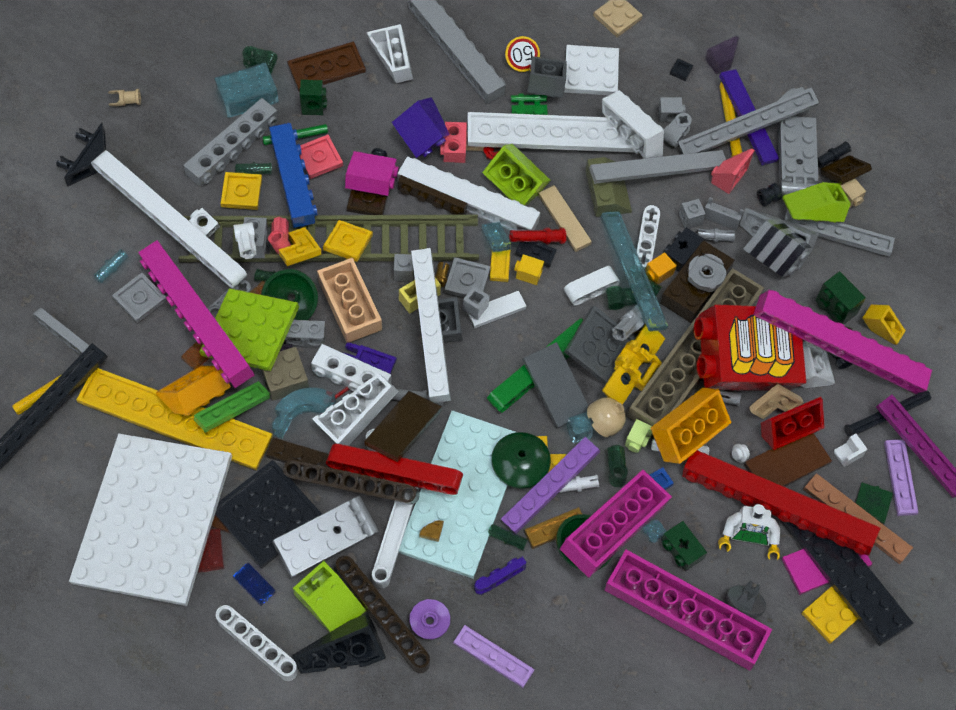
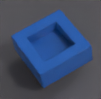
[650,467,674,490]

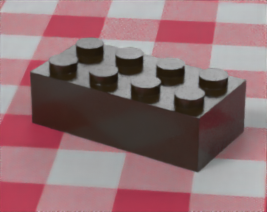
[660,240,735,324]

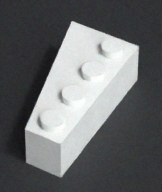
[602,90,664,159]
[312,373,399,446]

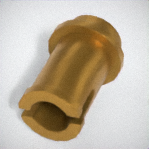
[435,262,449,287]

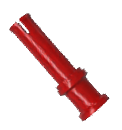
[509,227,567,244]

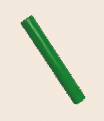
[263,124,328,146]

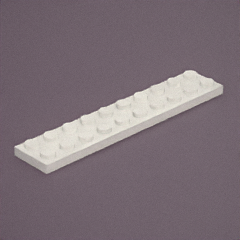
[467,112,634,152]

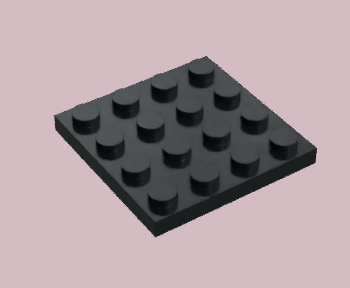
[215,460,323,569]

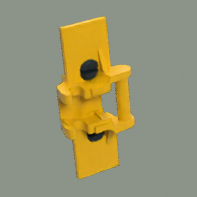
[602,321,665,405]

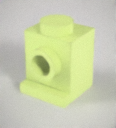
[625,419,652,453]

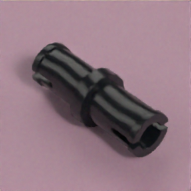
[817,141,851,168]

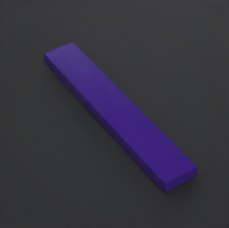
[719,69,779,165]

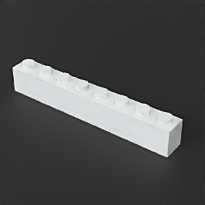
[398,157,540,230]
[411,248,451,403]

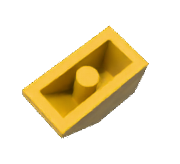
[862,304,906,345]

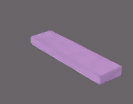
[884,439,918,516]
[453,625,535,688]

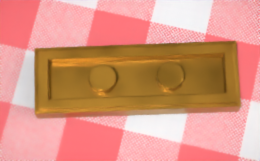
[524,507,582,549]

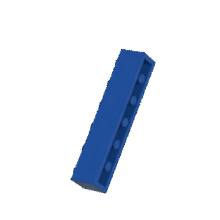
[269,123,318,228]

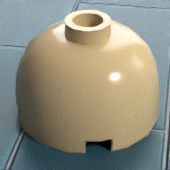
[587,397,626,437]

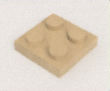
[593,0,643,37]

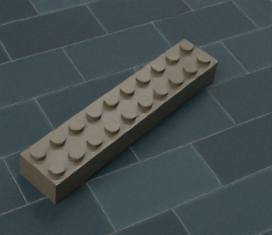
[627,268,764,426]

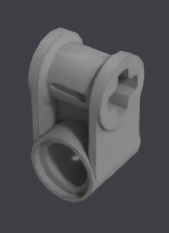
[663,113,692,148]

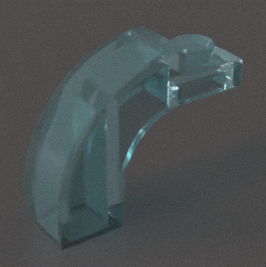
[272,388,336,439]

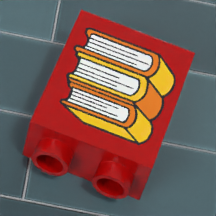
[693,305,806,391]

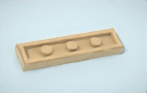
[538,185,592,252]

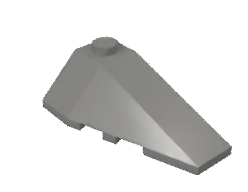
[740,208,819,270]

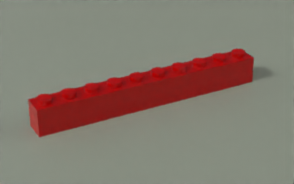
[683,450,881,556]

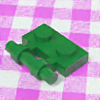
[511,93,548,115]

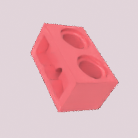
[440,122,467,163]

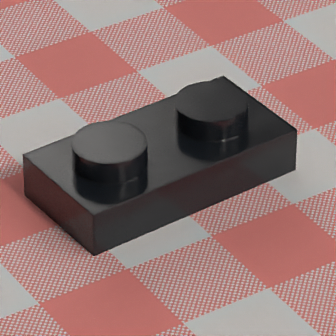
[515,242,557,268]

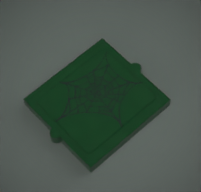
[856,482,893,524]

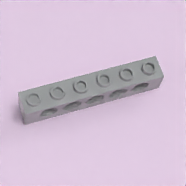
[183,98,278,187]

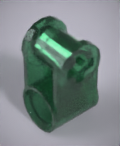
[242,46,278,74]

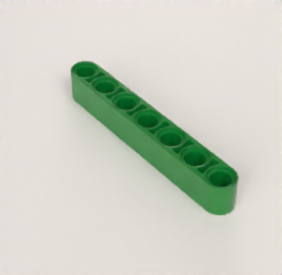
[487,318,584,413]

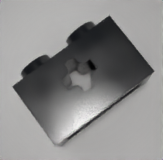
[663,227,704,272]

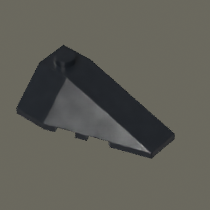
[292,613,386,674]

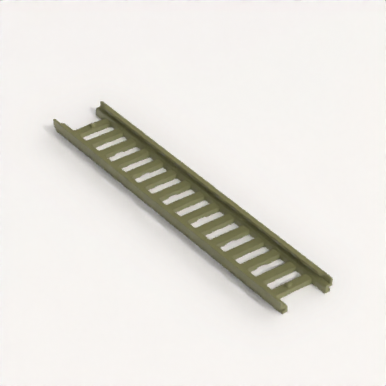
[178,215,479,263]

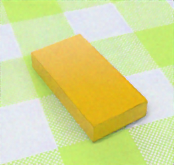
[490,245,511,282]

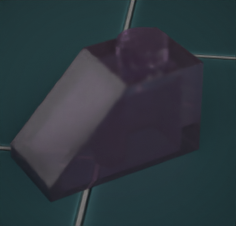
[705,36,739,75]

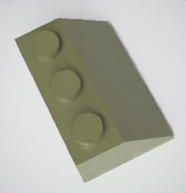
[585,157,632,217]

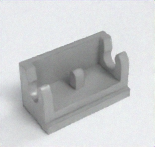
[704,197,744,230]

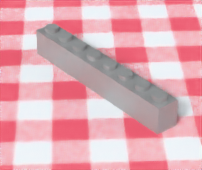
[408,0,506,104]

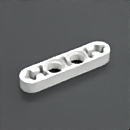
[634,205,660,271]

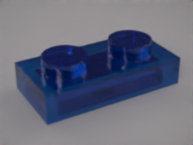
[233,563,276,606]

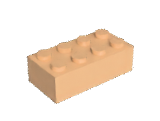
[317,258,382,343]

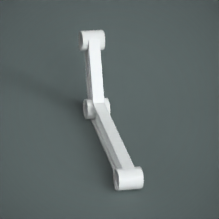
[366,429,419,589]

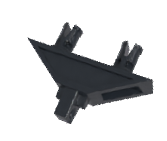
[56,122,106,187]

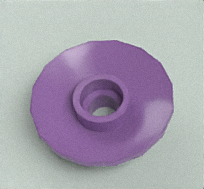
[409,599,450,640]

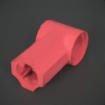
[268,217,291,254]

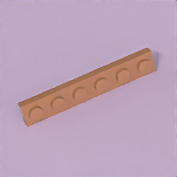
[803,473,913,564]

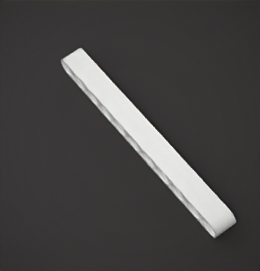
[91,150,247,288]

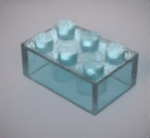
[215,62,279,118]

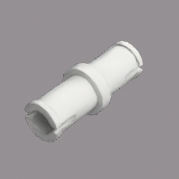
[560,475,599,493]

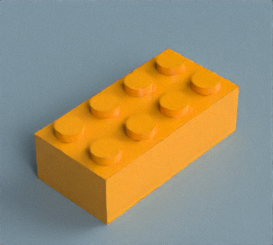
[651,388,732,464]

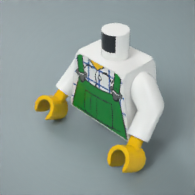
[718,504,780,560]

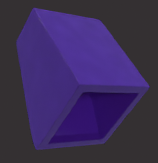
[391,97,450,158]

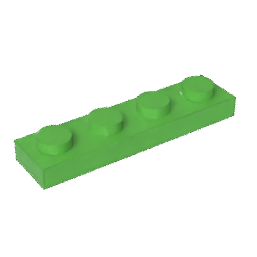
[194,381,270,432]

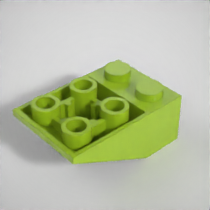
[782,182,851,223]
[293,561,366,632]

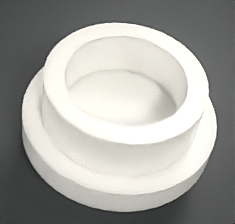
[732,444,750,463]

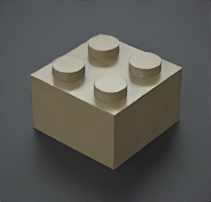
[261,347,309,401]

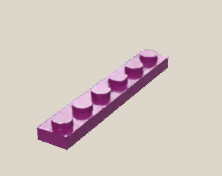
[876,394,956,498]

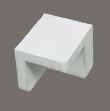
[834,434,868,467]

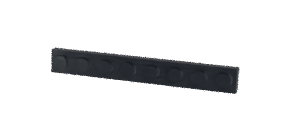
[0,343,108,469]

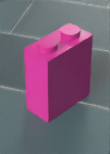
[345,151,399,196]

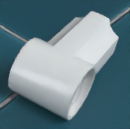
[233,222,257,259]

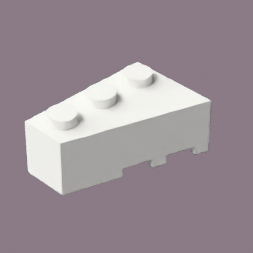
[367,24,413,83]

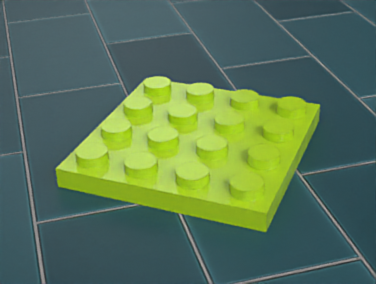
[199,288,299,371]

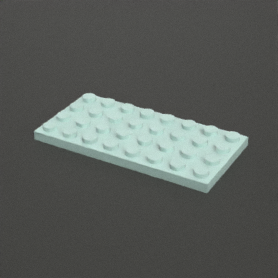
[399,411,519,579]

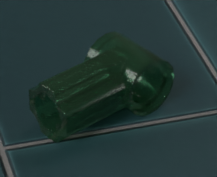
[605,286,645,310]
[607,445,628,487]

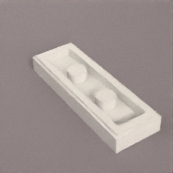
[467,291,526,329]

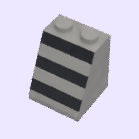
[743,219,812,277]

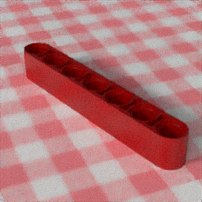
[326,444,463,495]

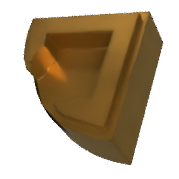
[419,520,444,542]

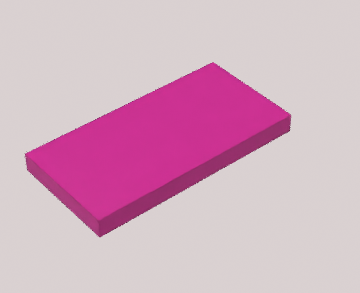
[782,549,872,595]

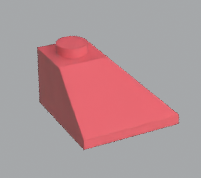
[711,148,755,194]

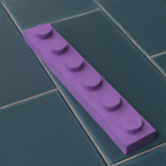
[501,437,600,534]

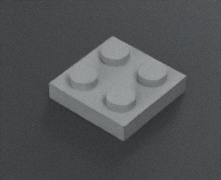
[444,257,491,298]
[112,273,167,323]

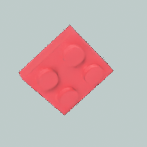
[299,135,343,179]

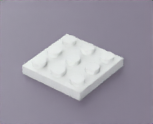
[564,45,619,95]

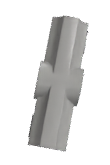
[612,301,652,342]

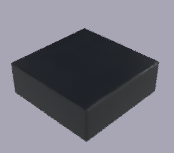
[670,59,694,81]

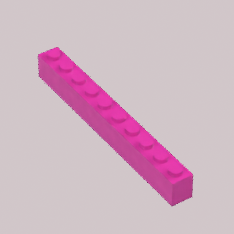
[138,240,254,388]
[754,290,932,394]

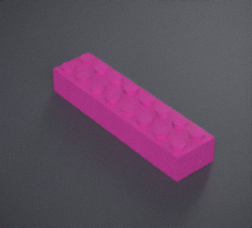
[605,549,772,671]

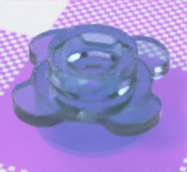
[643,519,666,543]

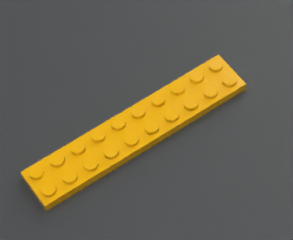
[76,368,273,471]

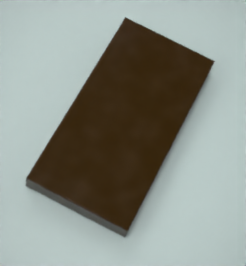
[364,391,442,462]

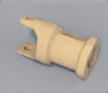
[108,89,141,106]

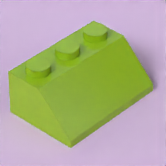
[482,144,551,206]

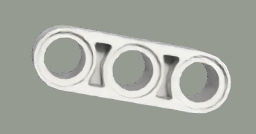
[564,266,620,306]

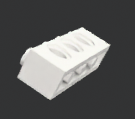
[311,344,391,392]

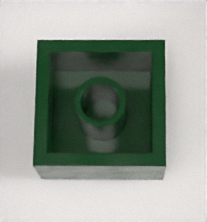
[815,271,866,324]

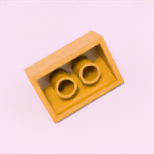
[156,365,231,416]

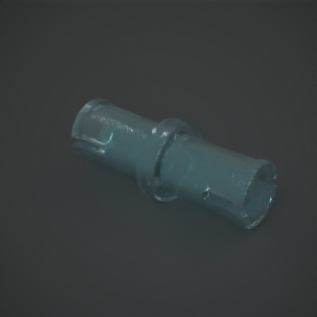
[93,249,129,283]

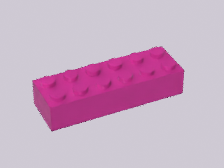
[560,470,672,578]

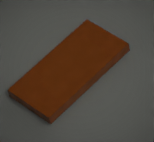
[287,41,366,92]
[744,433,832,487]

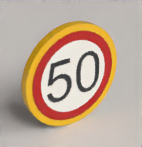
[505,36,540,72]

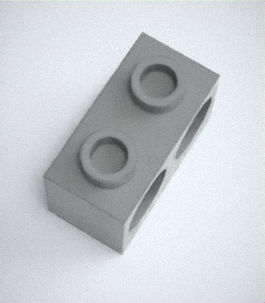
[238,217,268,258]
[285,320,326,348]

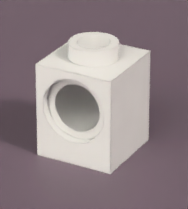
[189,208,220,238]

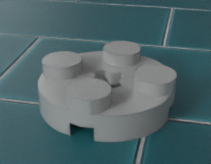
[688,254,726,292]

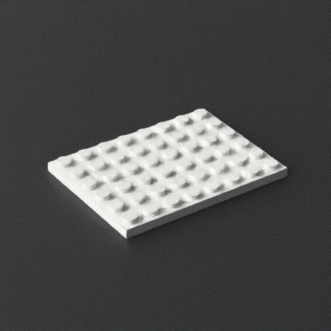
[69,434,232,606]

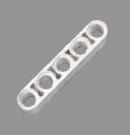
[216,605,298,681]

